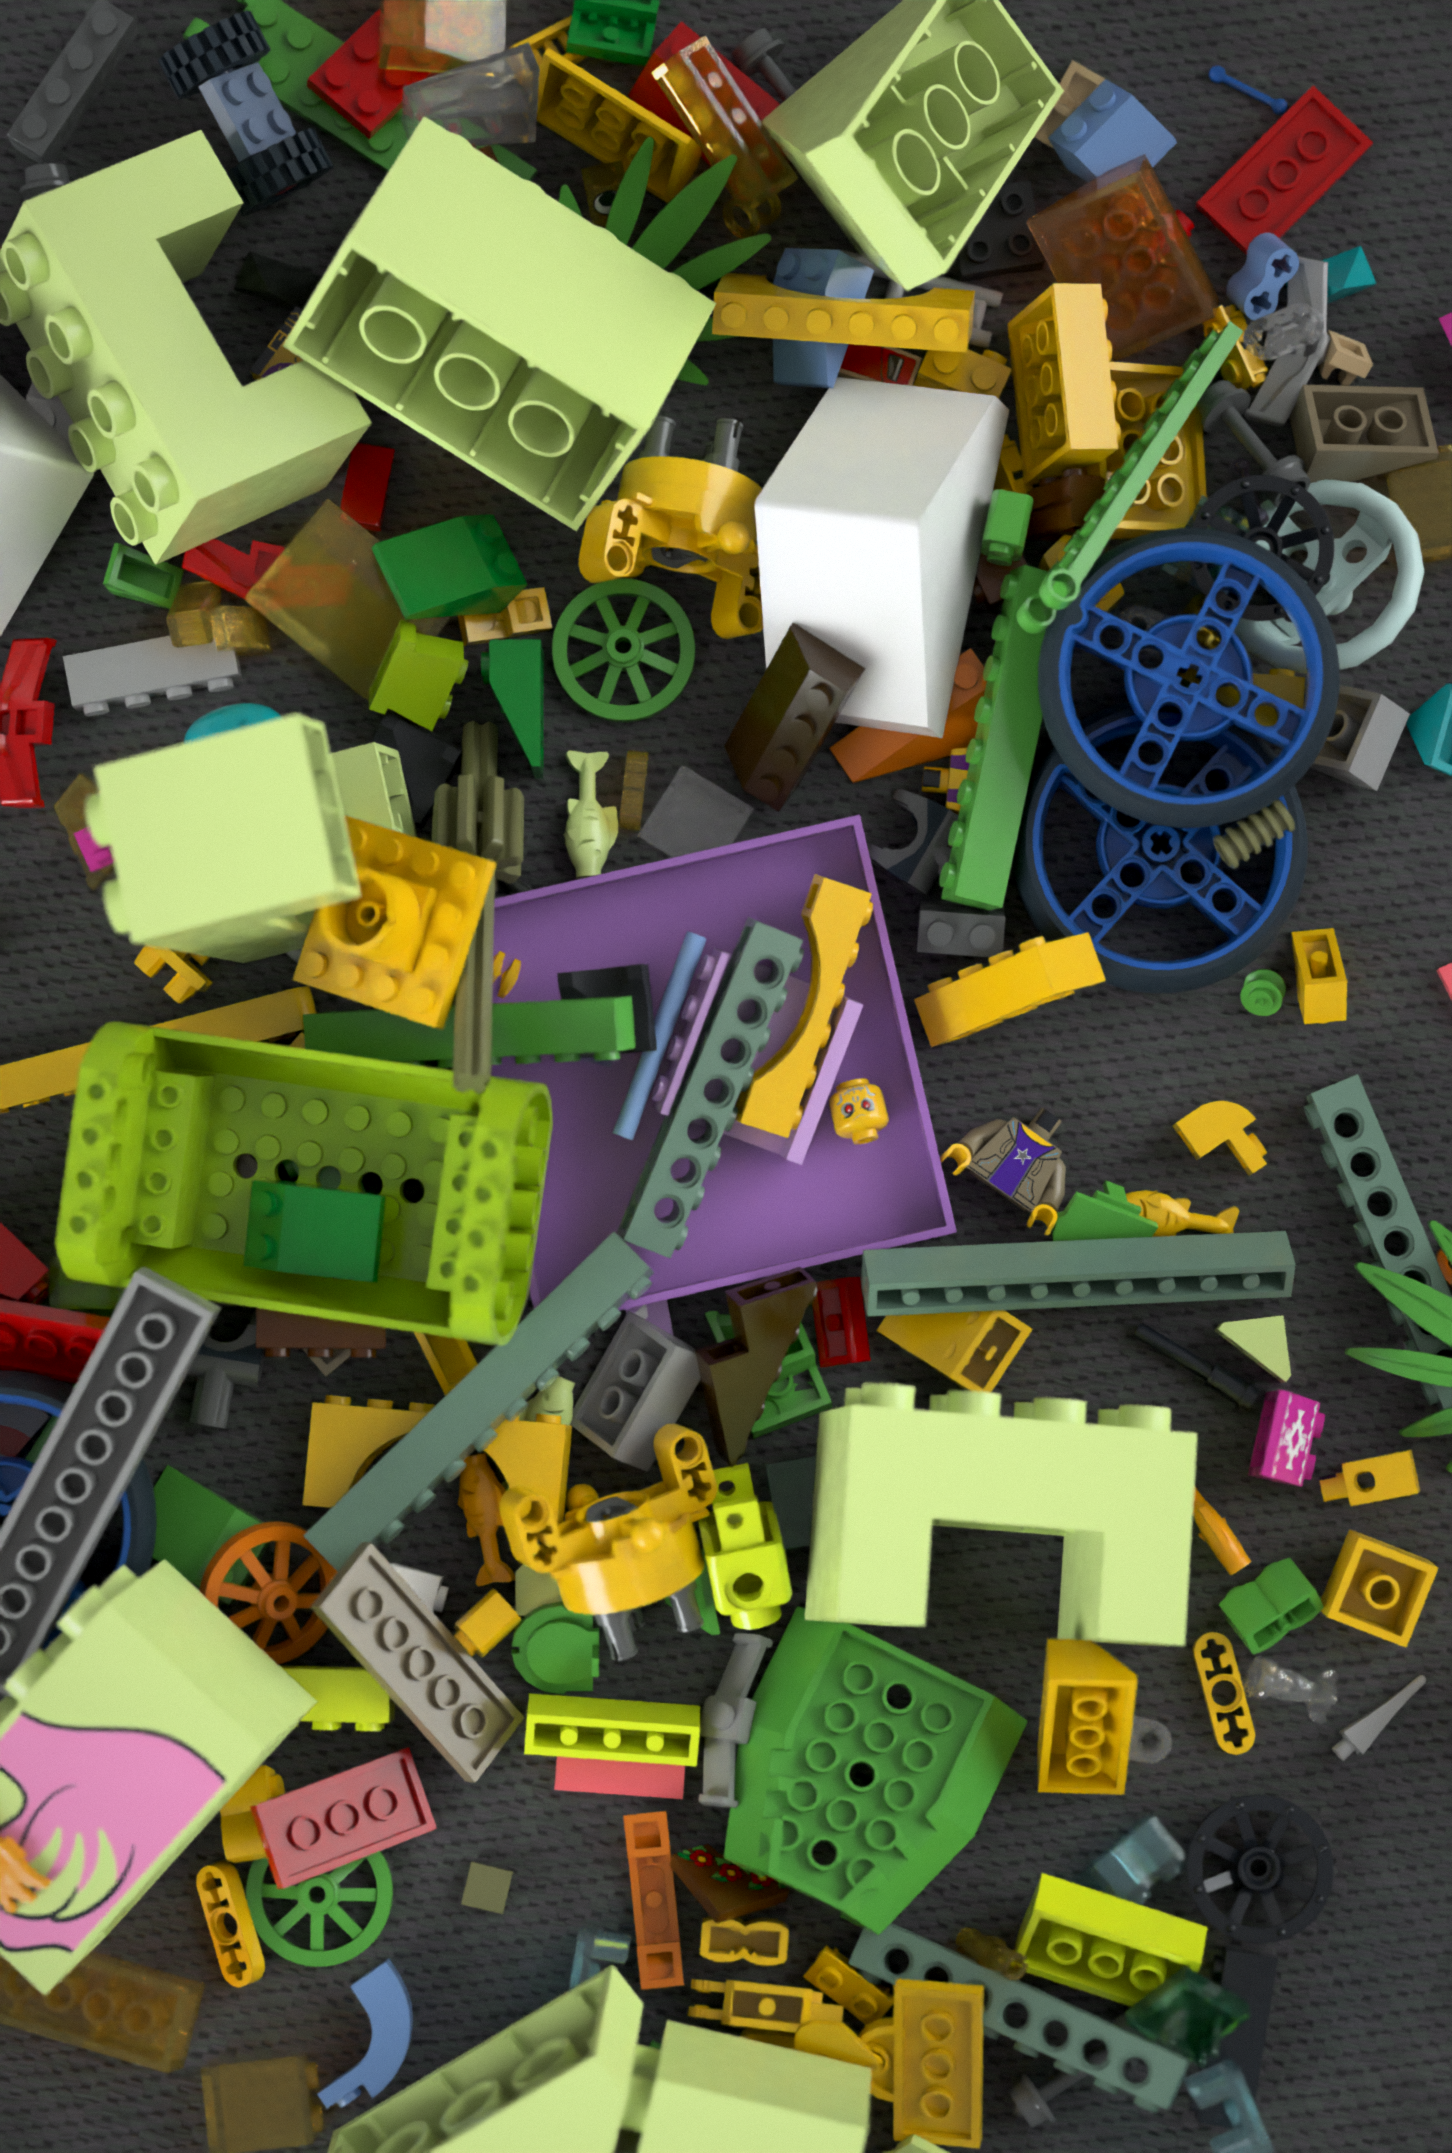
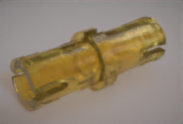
[956,1927,1027,1981]

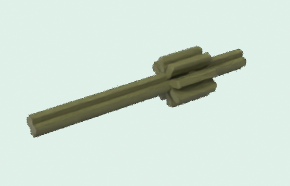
[432,721,524,1094]

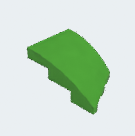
[705,1311,832,1439]

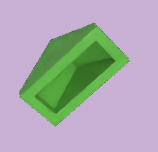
[103,543,184,610]

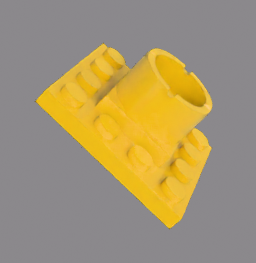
[293,815,496,1030]

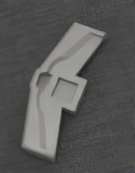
[1244,257,1330,427]
[699,1633,773,1808]

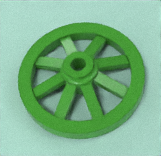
[552,579,695,722]
[246,1851,393,1967]

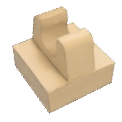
[1318,330,1373,386]

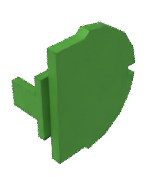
[1052,1180,1158,1241]
[512,1601,599,1695]

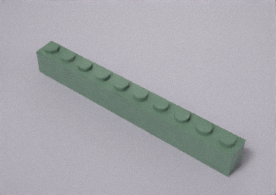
[303,1231,654,1572]
[861,1231,1296,1316]

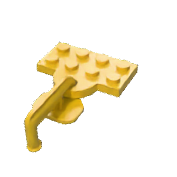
[740,1978,983,2149]

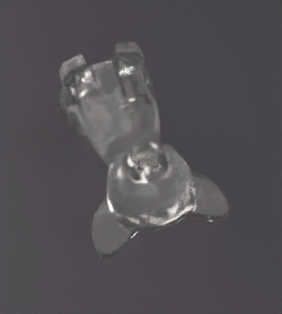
[1243,1656,1339,1725]

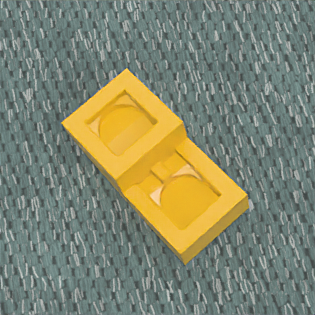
[458,587,553,646]

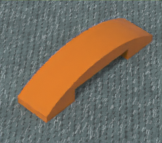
[623,1811,684,1990]

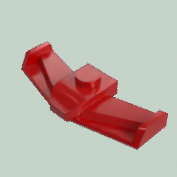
[182,538,356,609]
[0,637,57,808]

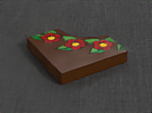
[670,1843,789,1924]

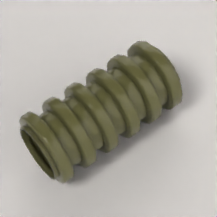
[1213,800,1295,869]

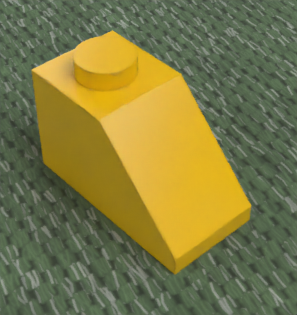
[1291,928,1347,1024]

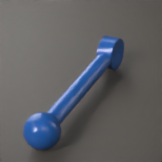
[1209,66,1288,115]

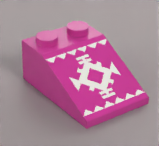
[1248,1390,1325,1487]

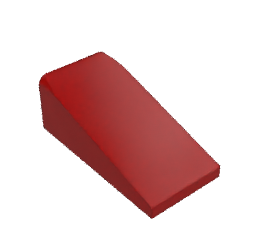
[338,443,395,532]

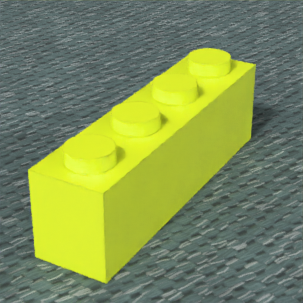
[524,1693,700,1766]

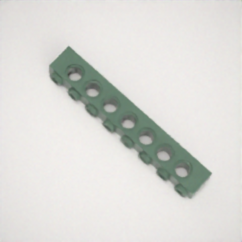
[617,917,804,1259]
[1304,1074,1452,1410]
[848,1922,1191,2113]

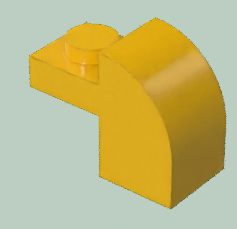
[1173,1101,1267,1176]

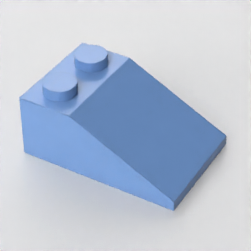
[773,248,874,388]

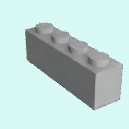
[63,624,242,716]

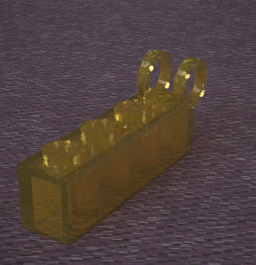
[651,36,799,239]

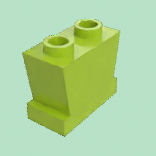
[369,619,468,731]

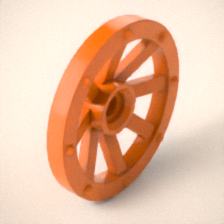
[199,1522,337,1664]

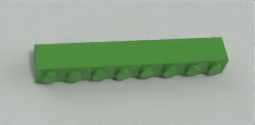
[939,565,1048,911]
[303,996,635,1068]

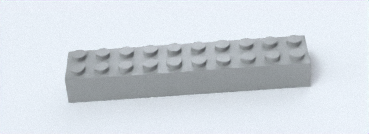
[0,1267,221,1699]

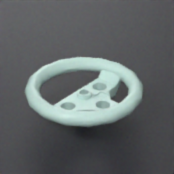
[1223,479,1424,674]

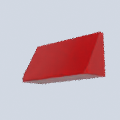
[812,1277,871,1367]

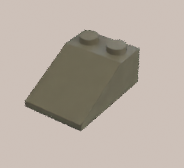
[1289,385,1439,483]

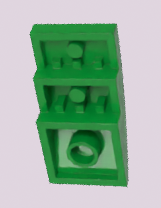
[566,0,660,67]

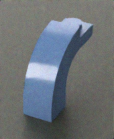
[317,1958,413,2108]

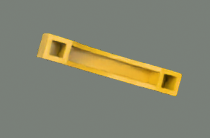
[735,874,873,1138]

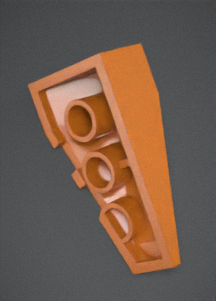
[829,648,987,783]

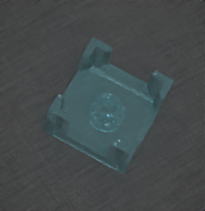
[569,1926,632,1991]
[1183,2059,1274,2153]

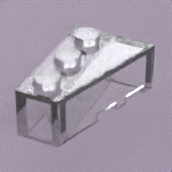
[402,42,540,146]

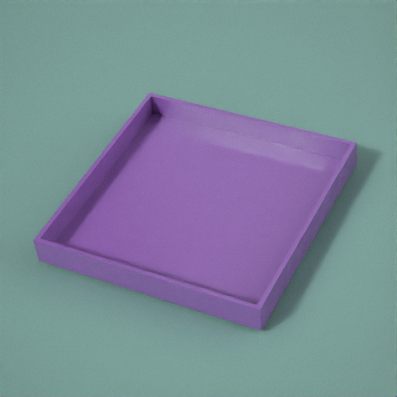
[491,815,957,1311]

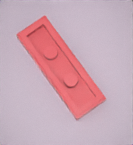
[554,1756,685,1799]

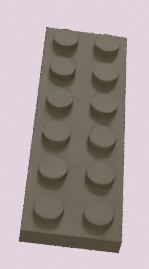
[311,1542,524,1783]

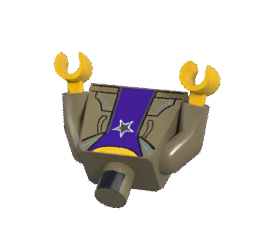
[940,1107,1066,1236]

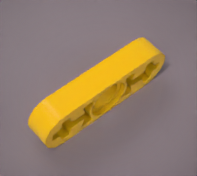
[1193,1632,1255,1755]
[196,1861,265,1987]

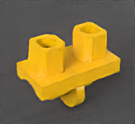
[134,945,213,1004]

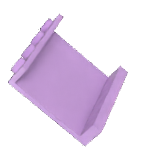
[651,947,863,1165]

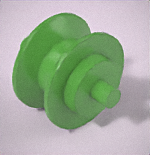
[1240,969,1286,1016]

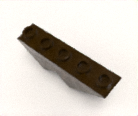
[695,1267,817,1467]

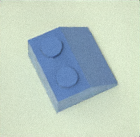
[1048,79,1177,202]

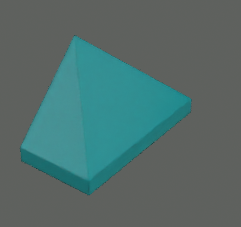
[1286,246,1376,304]
[1406,683,1452,776]

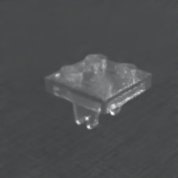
[638,765,754,858]

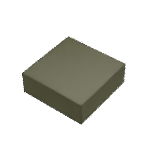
[461,1861,513,1914]

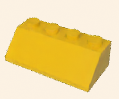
[1037,1639,1137,1795]

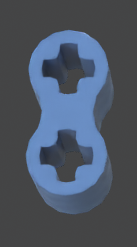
[1226,233,1299,321]

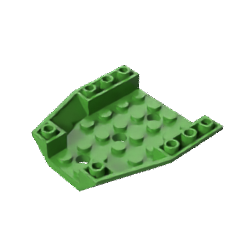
[724,1606,1028,1935]

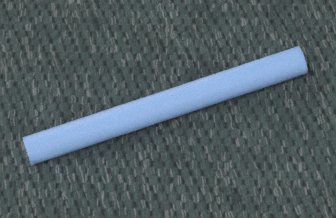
[613,931,707,1140]

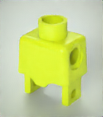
[698,1463,792,1629]

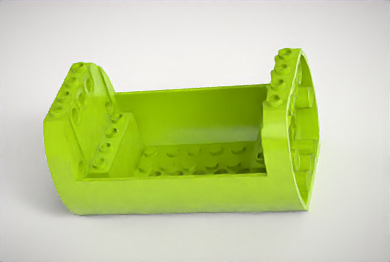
[56,1021,553,1345]

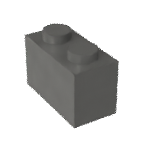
[916,900,1005,957]

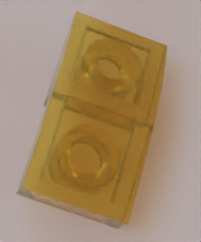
[209,606,273,655]

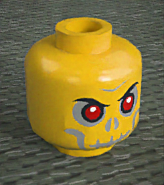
[828,1078,889,1145]

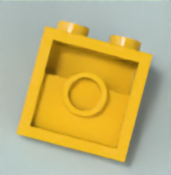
[913,349,1012,399]

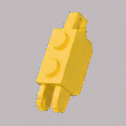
[688,1979,844,2032]

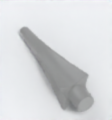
[1332,1675,1426,1761]

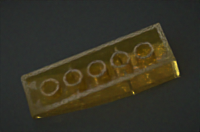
[0,1951,205,2073]

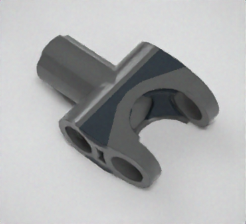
[866,789,959,897]
[186,1307,265,1429]

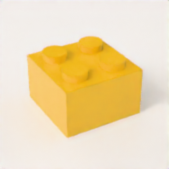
[1321,1529,1438,1647]

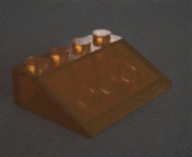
[1026,154,1220,362]

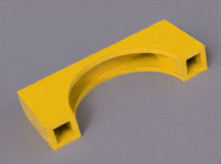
[712,273,975,353]
[303,1395,572,1525]

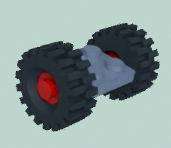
[158,11,334,217]

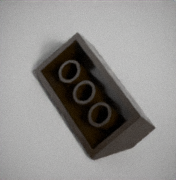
[724,623,866,812]

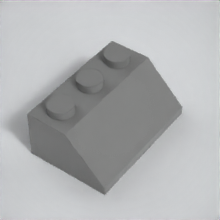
[570,1311,701,1472]

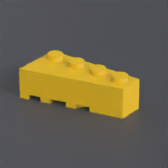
[914,932,1106,1047]

